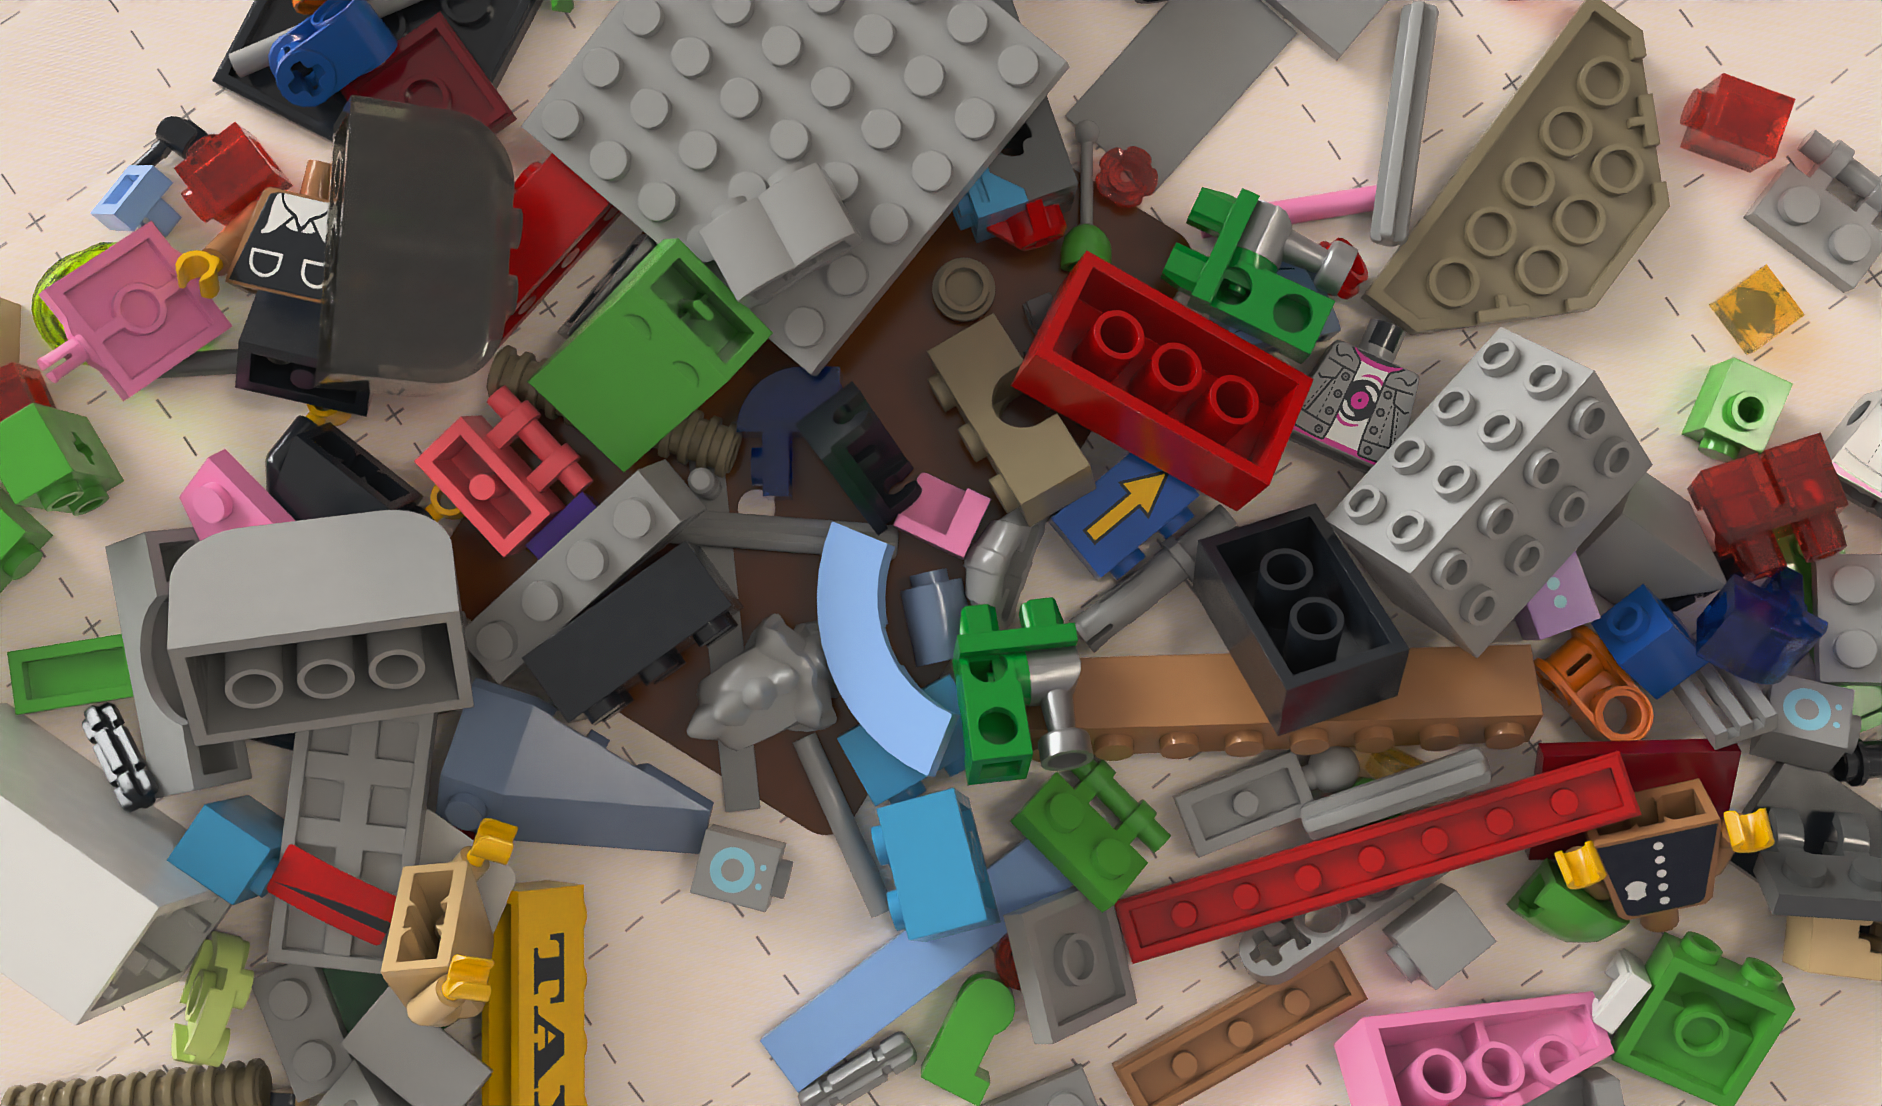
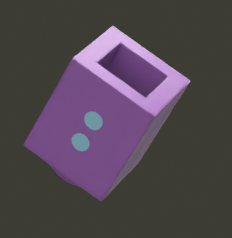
[1514,551,1601,640]

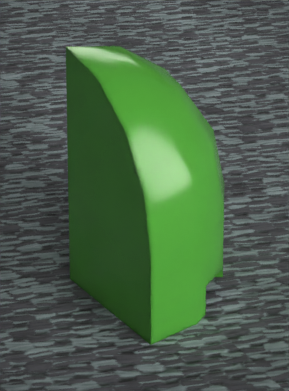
[1506,858,1630,943]

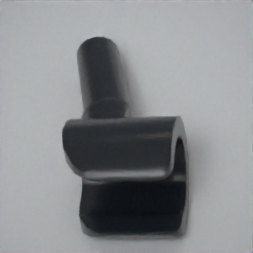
[122,116,209,173]

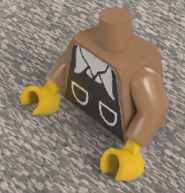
[175,160,390,330]

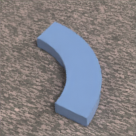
[817,521,960,777]

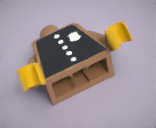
[1554,779,1775,933]

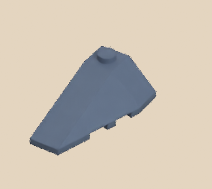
[435,677,714,854]

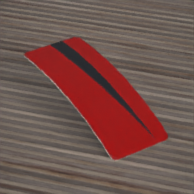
[267,844,397,946]

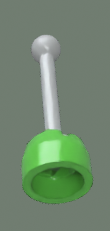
[1061,120,1112,272]

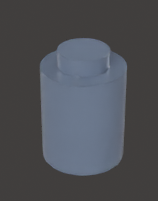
[900,568,968,667]

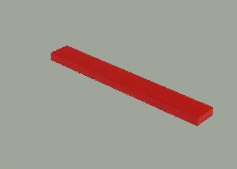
[1114,750,1642,964]

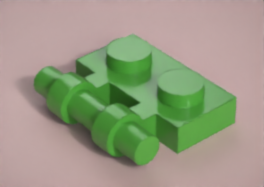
[1010,759,1171,913]

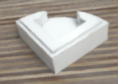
[1592,948,1652,1034]

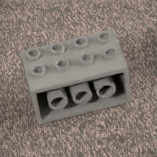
[1325,327,1653,658]

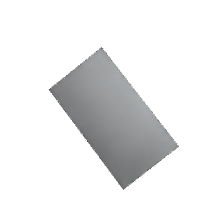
[1065,0,1297,194]

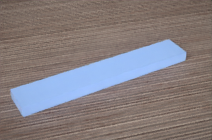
[760,838,1073,1093]

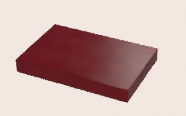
[1524,738,1742,860]

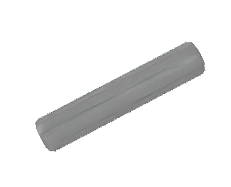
[1300,746,1492,840]

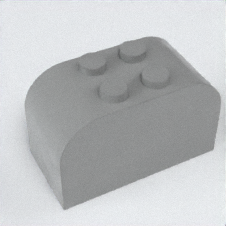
[167,510,474,747]

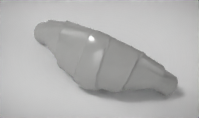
[963,508,1054,630]

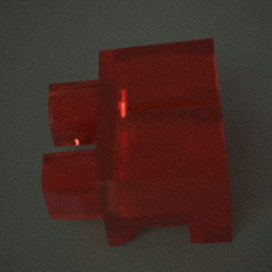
[1687,432,1849,582]

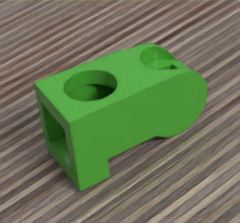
[921,971,1015,1106]

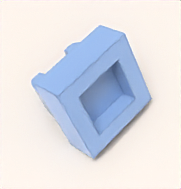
[90,165,182,238]

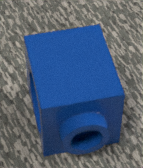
[1591,584,1710,700]

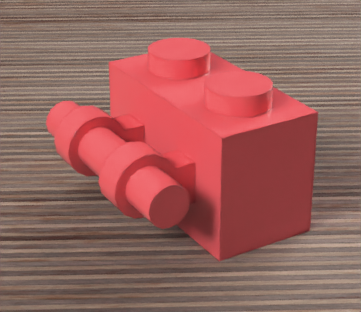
[414,385,594,557]

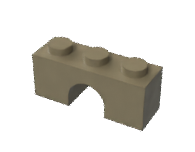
[927,313,1097,527]

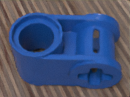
[268,0,398,107]

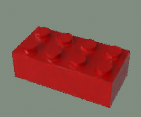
[1011,250,1314,512]

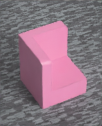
[893,473,991,560]

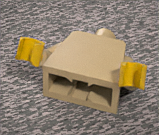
[381,818,518,1027]

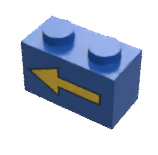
[1048,453,1200,581]

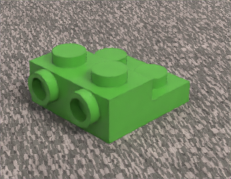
[1610,931,1795,1106]

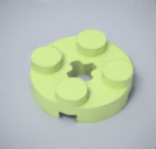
[171,930,254,1067]

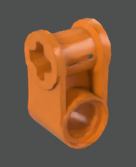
[1534,624,1654,741]

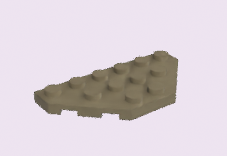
[1361,0,1670,336]

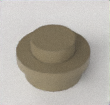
[932,258,995,322]

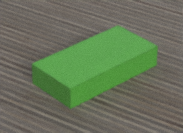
[7,634,134,715]

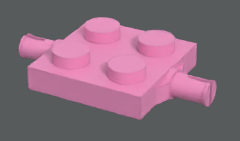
[37,221,232,401]

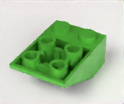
[527,238,773,472]

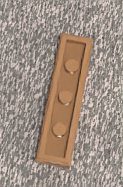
[1112,947,1368,1106]

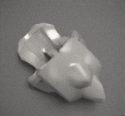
[686,613,840,751]

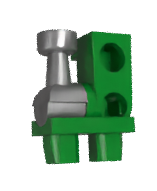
[1160,187,1359,364]
[952,597,1094,786]

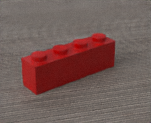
[421,153,622,356]

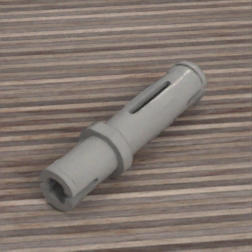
[1069,504,1239,653]

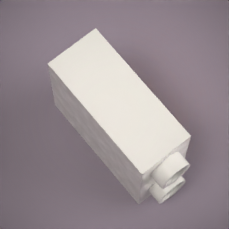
[0,703,232,1026]

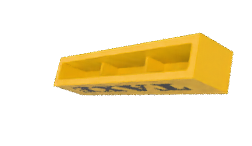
[482,880,588,1106]

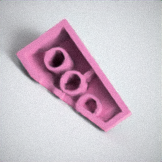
[1334,991,1615,1106]

